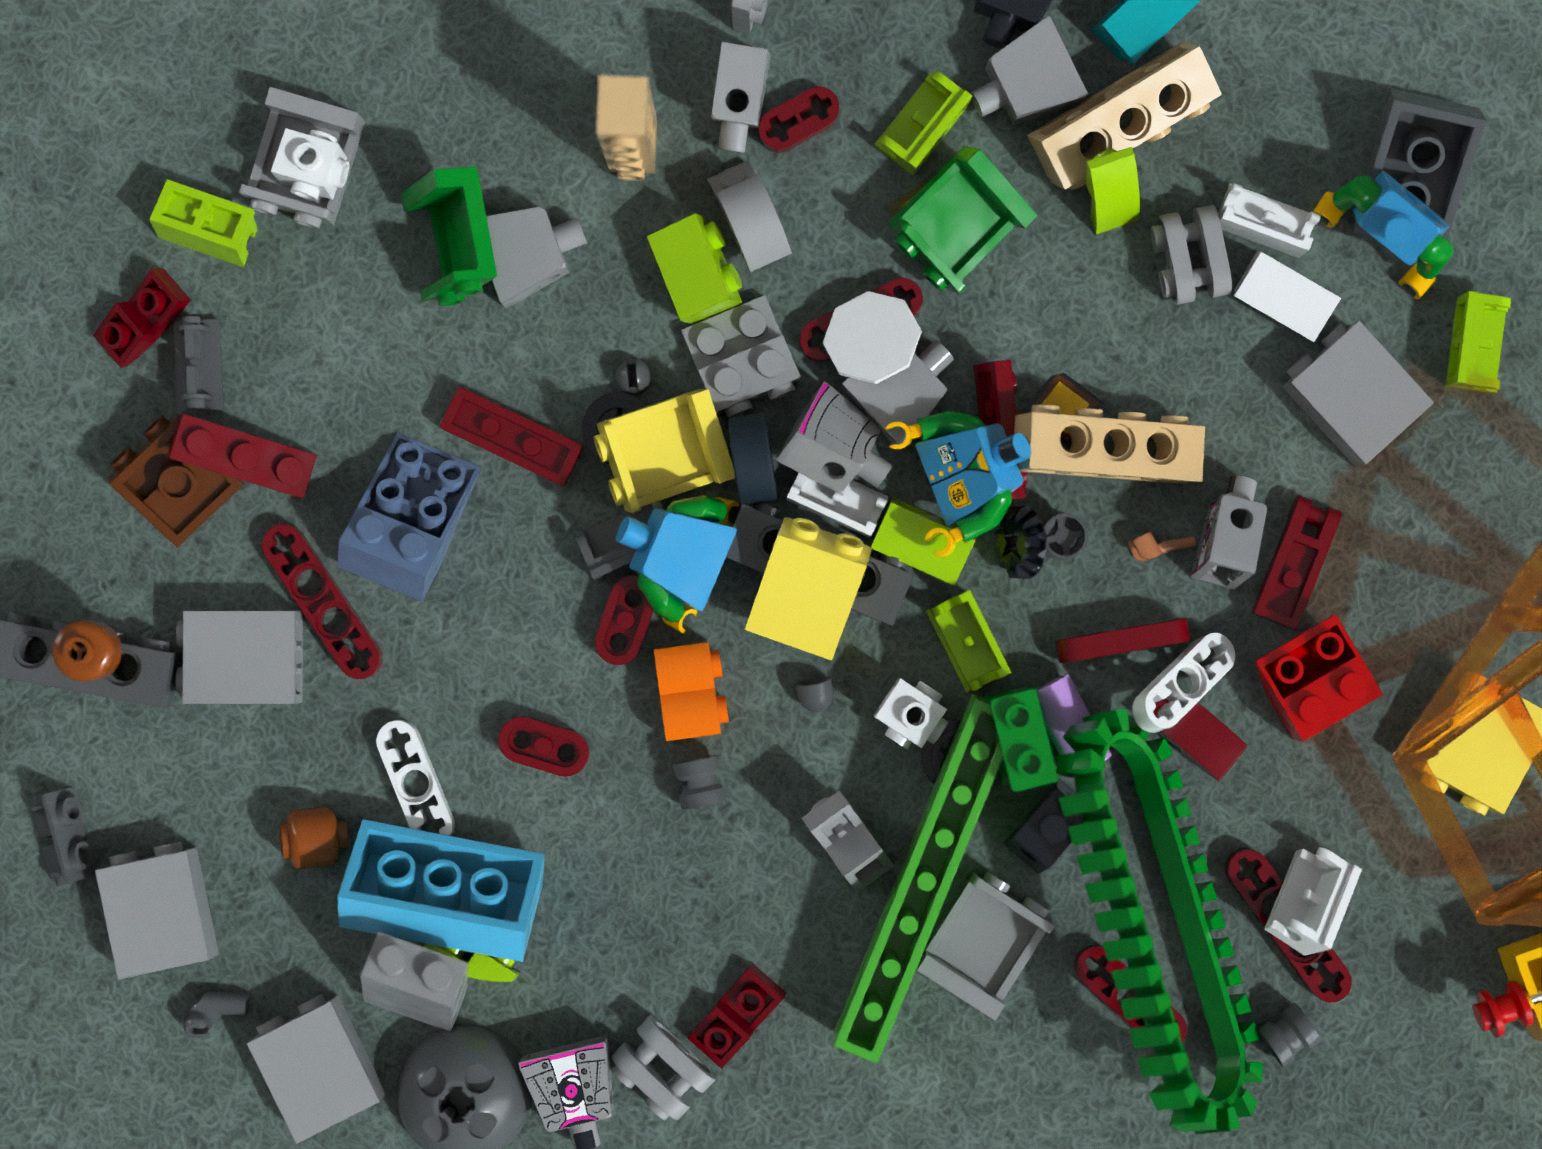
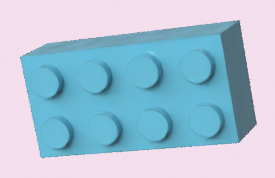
[337,820,545,962]

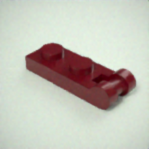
[1251,494,1342,630]

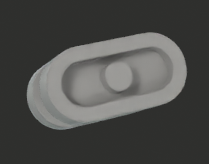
[1150,205,1232,305]
[611,1015,717,1120]

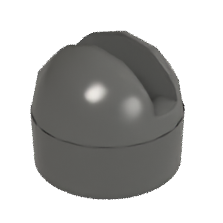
[615,358,652,395]
[795,676,834,712]

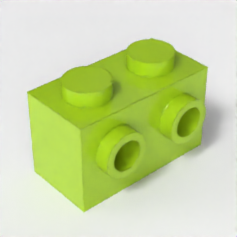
[647,213,742,325]

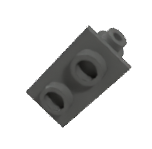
[173,316,224,412]
[31,787,96,886]

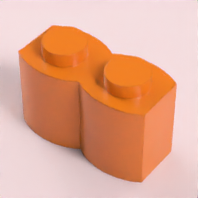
[654,641,729,741]

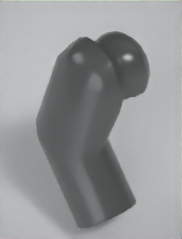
[183,991,250,1038]

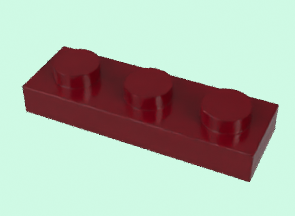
[973,359,1027,499]
[439,386,584,487]
[167,413,317,499]

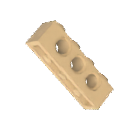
[1027,41,1222,190]
[597,75,657,181]
[1014,405,1205,484]

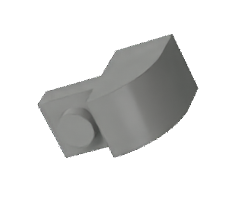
[707,160,792,272]
[801,791,894,893]

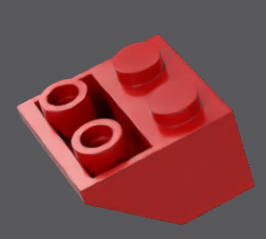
[1254,614,1383,742]

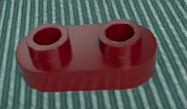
[595,575,654,665]
[498,716,590,777]

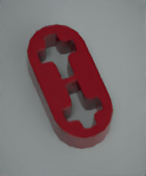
[759,86,839,153]

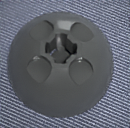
[396,1025,532,1149]

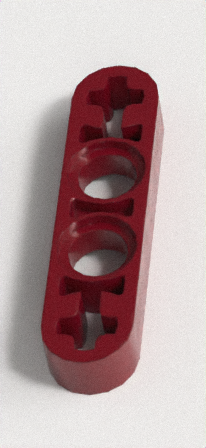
[262,524,382,679]
[1225,848,1352,1003]

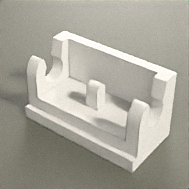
[1218,183,1321,258]
[1233,251,1341,342]
[787,473,888,538]
[1264,847,1362,956]

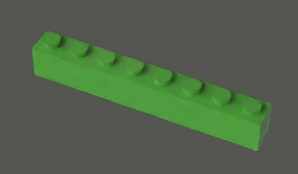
[833,694,1003,1064]

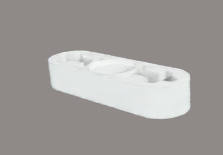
[1132,633,1235,733]
[376,720,455,836]

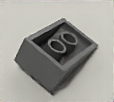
[1353,88,1486,238]

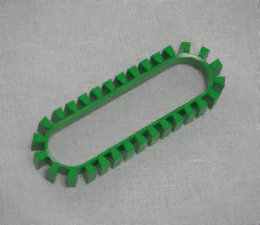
[1056,708,1263,1134]

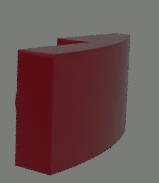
[93,268,191,368]
[1152,689,1247,782]
[687,963,786,1069]

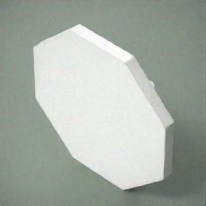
[823,291,922,384]

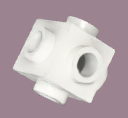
[271,128,349,201]
[873,678,948,750]

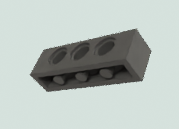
[726,502,914,626]
[0,611,183,708]

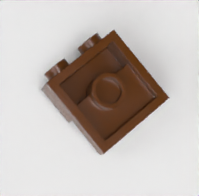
[109,413,244,548]

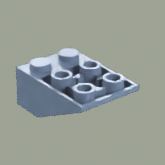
[338,432,481,602]

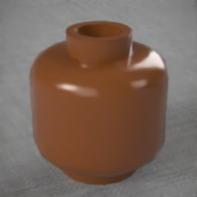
[52,620,122,682]
[279,807,348,870]

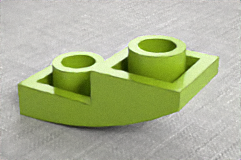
[1085,147,1140,235]
[423,943,520,982]

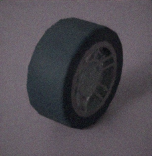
[729,413,777,504]

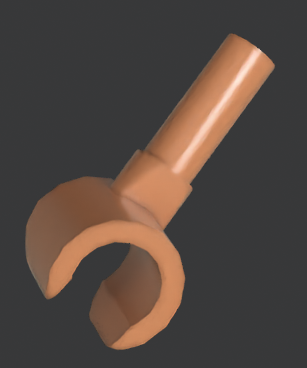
[1128,531,1196,561]

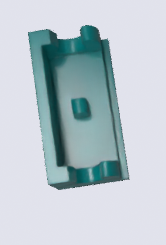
[1090,0,1201,64]

